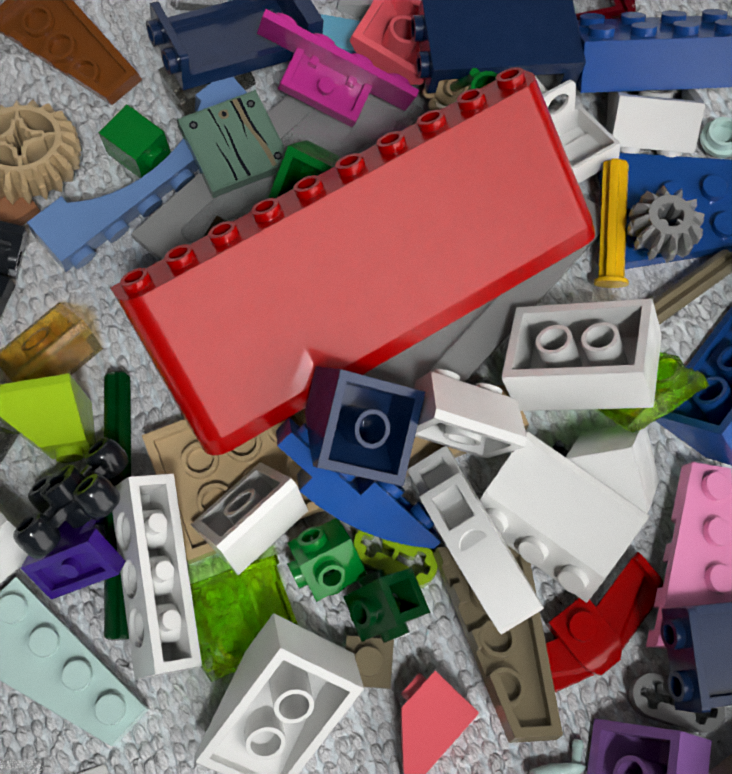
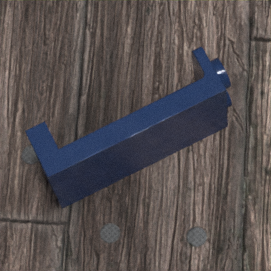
[146,0,324,90]
[411,0,586,94]
[661,602,732,713]

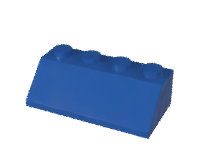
[650,306,732,466]

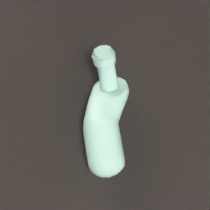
[528,739,586,774]

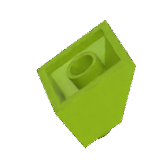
[0,373,96,463]

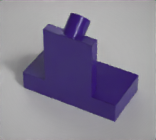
[20,518,126,600]

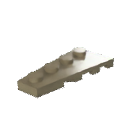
[433,546,563,743]

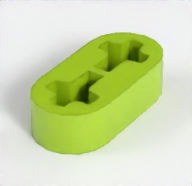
[354,530,438,588]

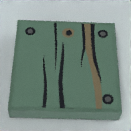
[177,90,286,198]

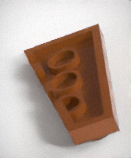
[0,0,142,106]

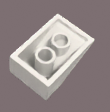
[195,613,364,774]

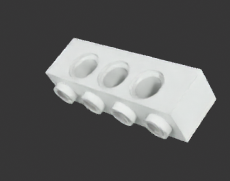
[112,474,202,680]

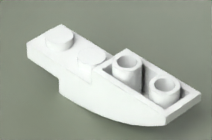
[407,445,544,635]

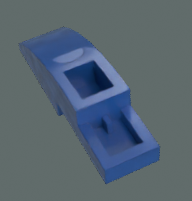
[276,417,441,549]

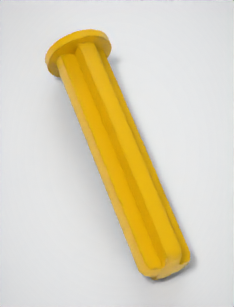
[594,158,629,288]

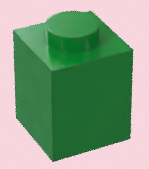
[98,104,171,178]

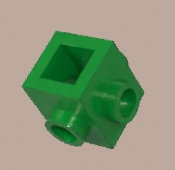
[287,518,367,602]

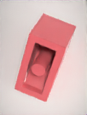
[400,671,479,774]

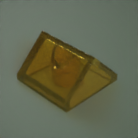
[0,302,103,382]

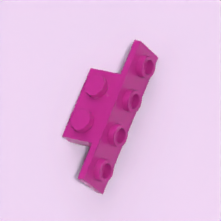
[257,9,419,128]

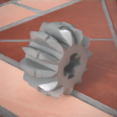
[627,186,705,263]

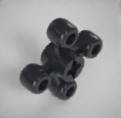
[13,437,129,559]

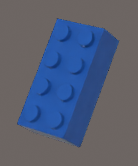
[576,9,732,93]

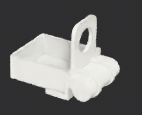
[543,80,621,184]

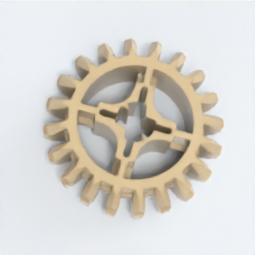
[0,99,81,205]

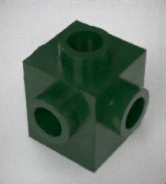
[344,567,430,643]

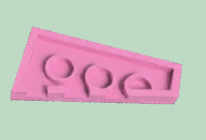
[646,462,732,649]

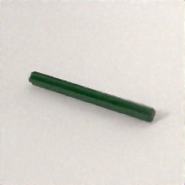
[104,371,131,641]

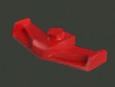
[546,552,663,693]

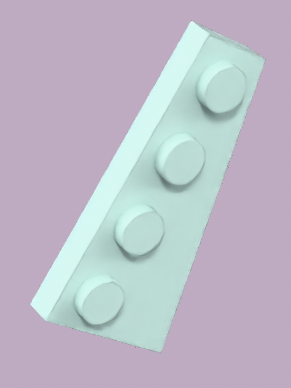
[0,577,149,746]

